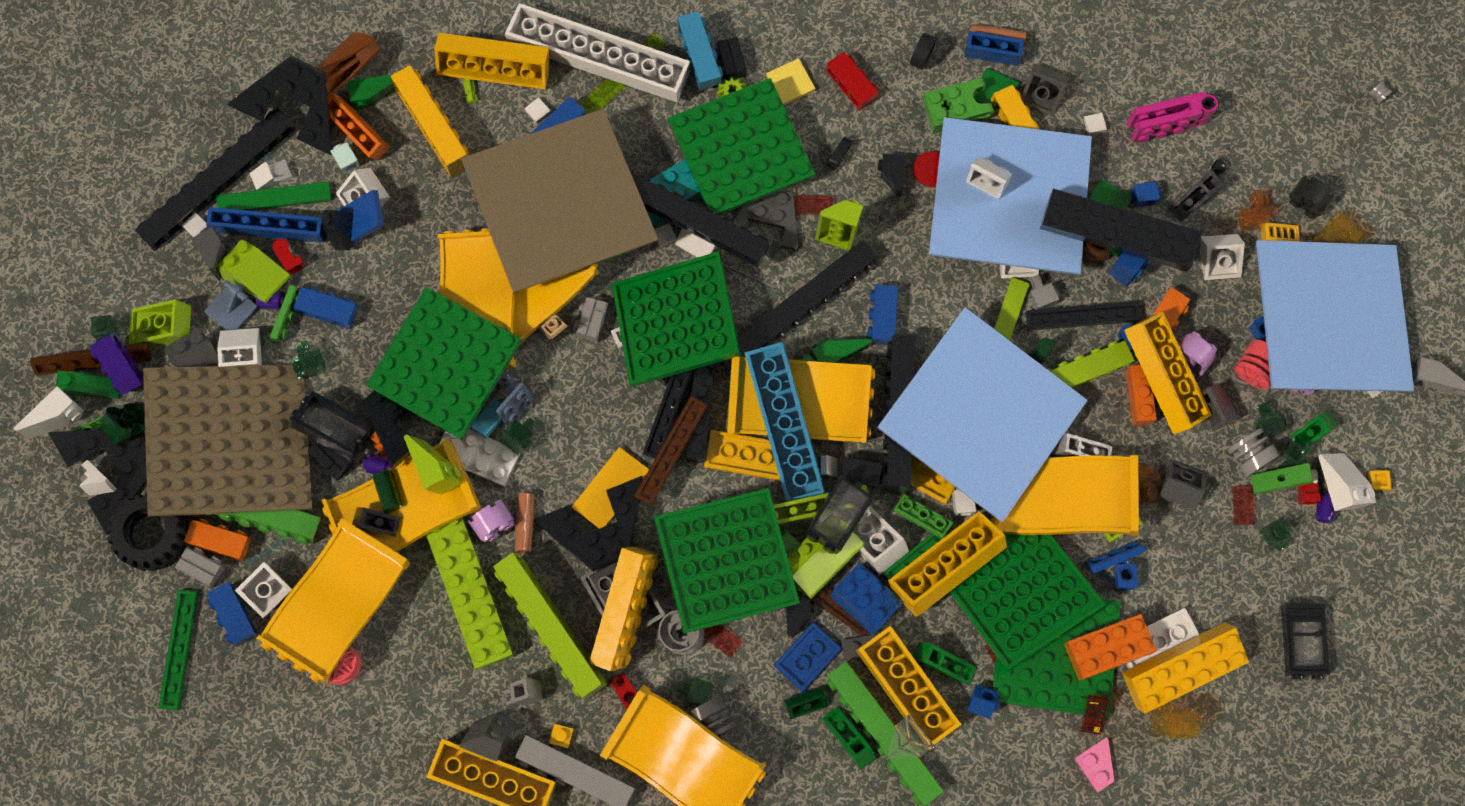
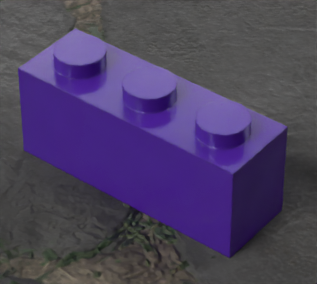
[90,331,144,395]

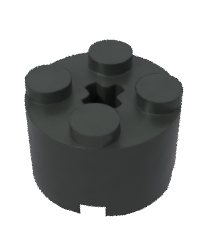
[1289,176,1334,219]

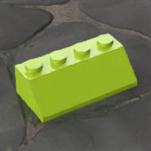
[815,200,863,251]
[788,513,864,599]

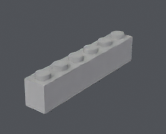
[515,735,635,806]

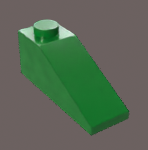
[348,74,395,109]
[810,339,872,363]
[55,371,120,399]
[913,642,976,686]
[822,707,876,770]

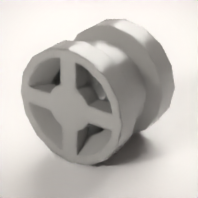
[1369,81,1393,104]

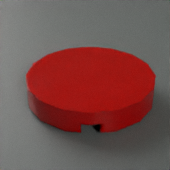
[913,151,940,188]

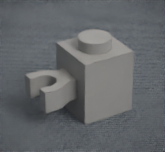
[1028,274,1060,310]
[504,678,543,706]

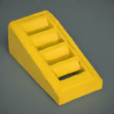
[1261,223,1300,242]

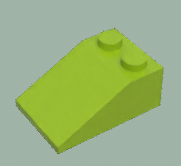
[217,239,291,303]
[129,299,191,346]
[404,435,462,494]

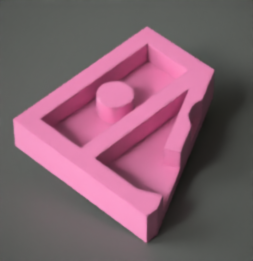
[1074,737,1114,792]

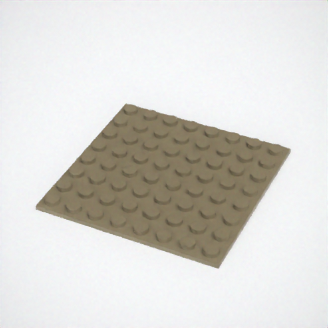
[461,108,659,293]
[143,364,312,517]

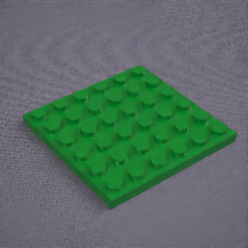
[668,78,815,216]
[612,251,741,387]
[366,287,523,440]
[653,488,800,634]
[949,534,1106,672]
[992,598,1121,719]

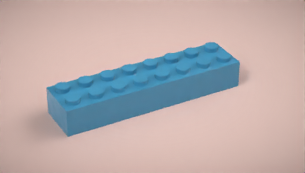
[745,342,825,502]

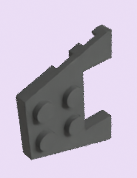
[733,191,798,251]

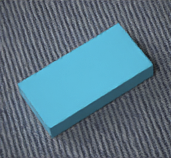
[470,398,502,439]

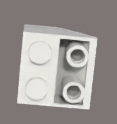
[217,328,262,367]

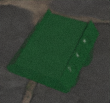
[99,403,145,445]

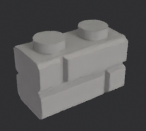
[573,297,609,343]
[175,547,225,588]

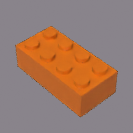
[1064,614,1157,681]

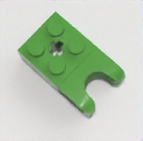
[922,78,995,134]

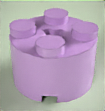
[1178,332,1217,377]
[468,500,515,543]

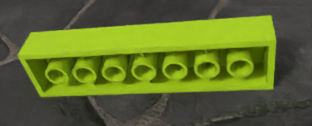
[426,517,514,672]
[493,552,609,698]

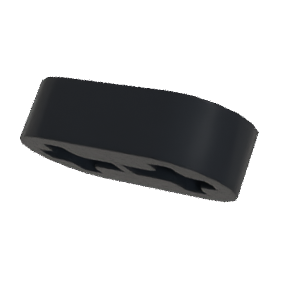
[827,136,853,170]

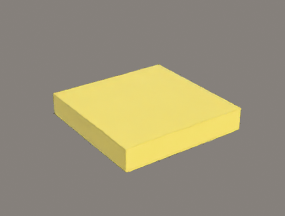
[766,58,815,105]

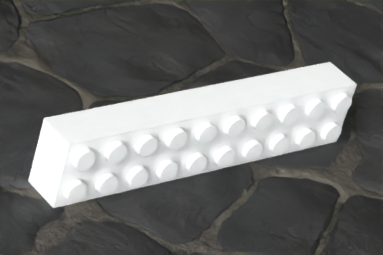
[505,3,691,102]

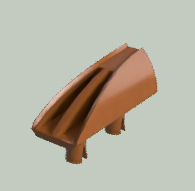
[316,32,380,98]

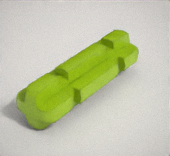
[463,69,477,104]

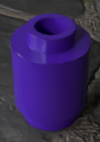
[256,291,286,310]
[363,454,391,474]
[1315,493,1336,523]

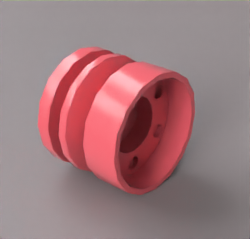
[1234,339,1271,390]
[328,646,362,686]

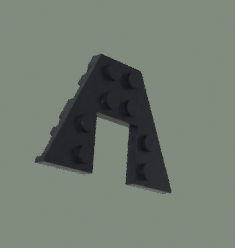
[227,55,332,155]
[363,391,412,470]
[49,430,147,535]
[534,476,643,572]

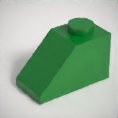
[1290,410,1338,451]

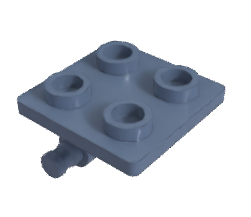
[204,280,258,330]
[496,372,534,427]

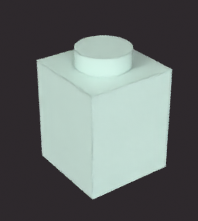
[331,142,360,175]

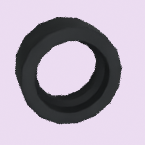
[909,33,937,70]

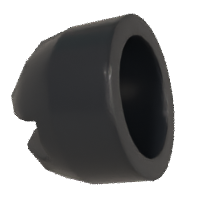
[1210,158,1227,175]

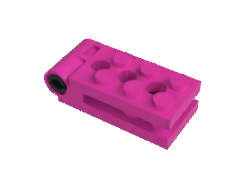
[1126,91,1218,143]

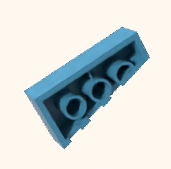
[677,11,723,90]

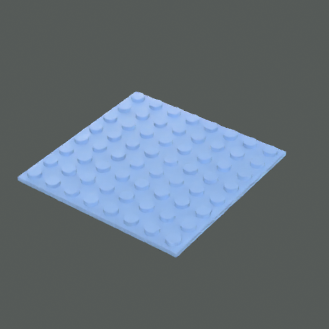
[929,117,1092,275]
[1256,240,1414,392]
[877,307,1087,522]

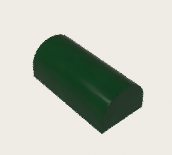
[1031,338,1056,365]
[372,470,404,514]
[784,687,828,720]

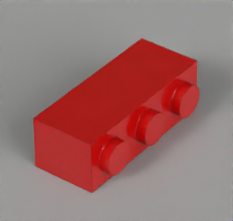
[826,52,878,111]

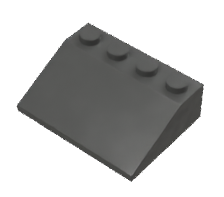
[580,546,672,636]

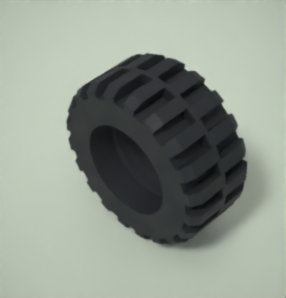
[107,493,189,571]

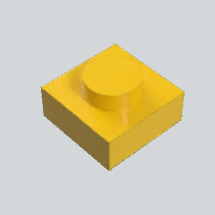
[1368,470,1391,491]
[549,724,574,749]

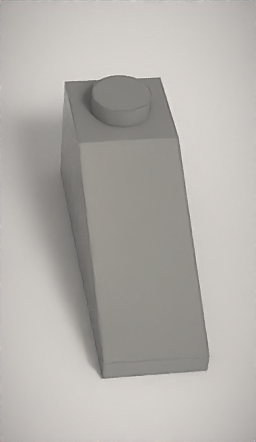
[1413,356,1465,396]
[1051,433,1112,457]

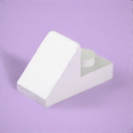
[250,160,292,190]
[80,460,117,496]

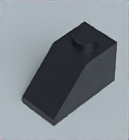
[877,153,905,197]
[322,210,353,251]
[352,507,401,537]
[786,596,814,639]

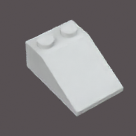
[13,387,84,440]
[1318,453,1376,511]
[846,506,909,575]

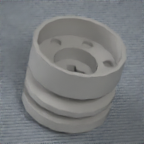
[1227,428,1281,477]
[658,610,705,655]

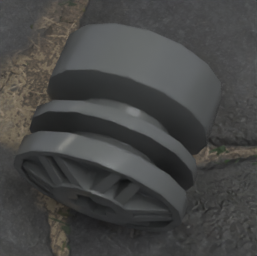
[687,695,737,739]

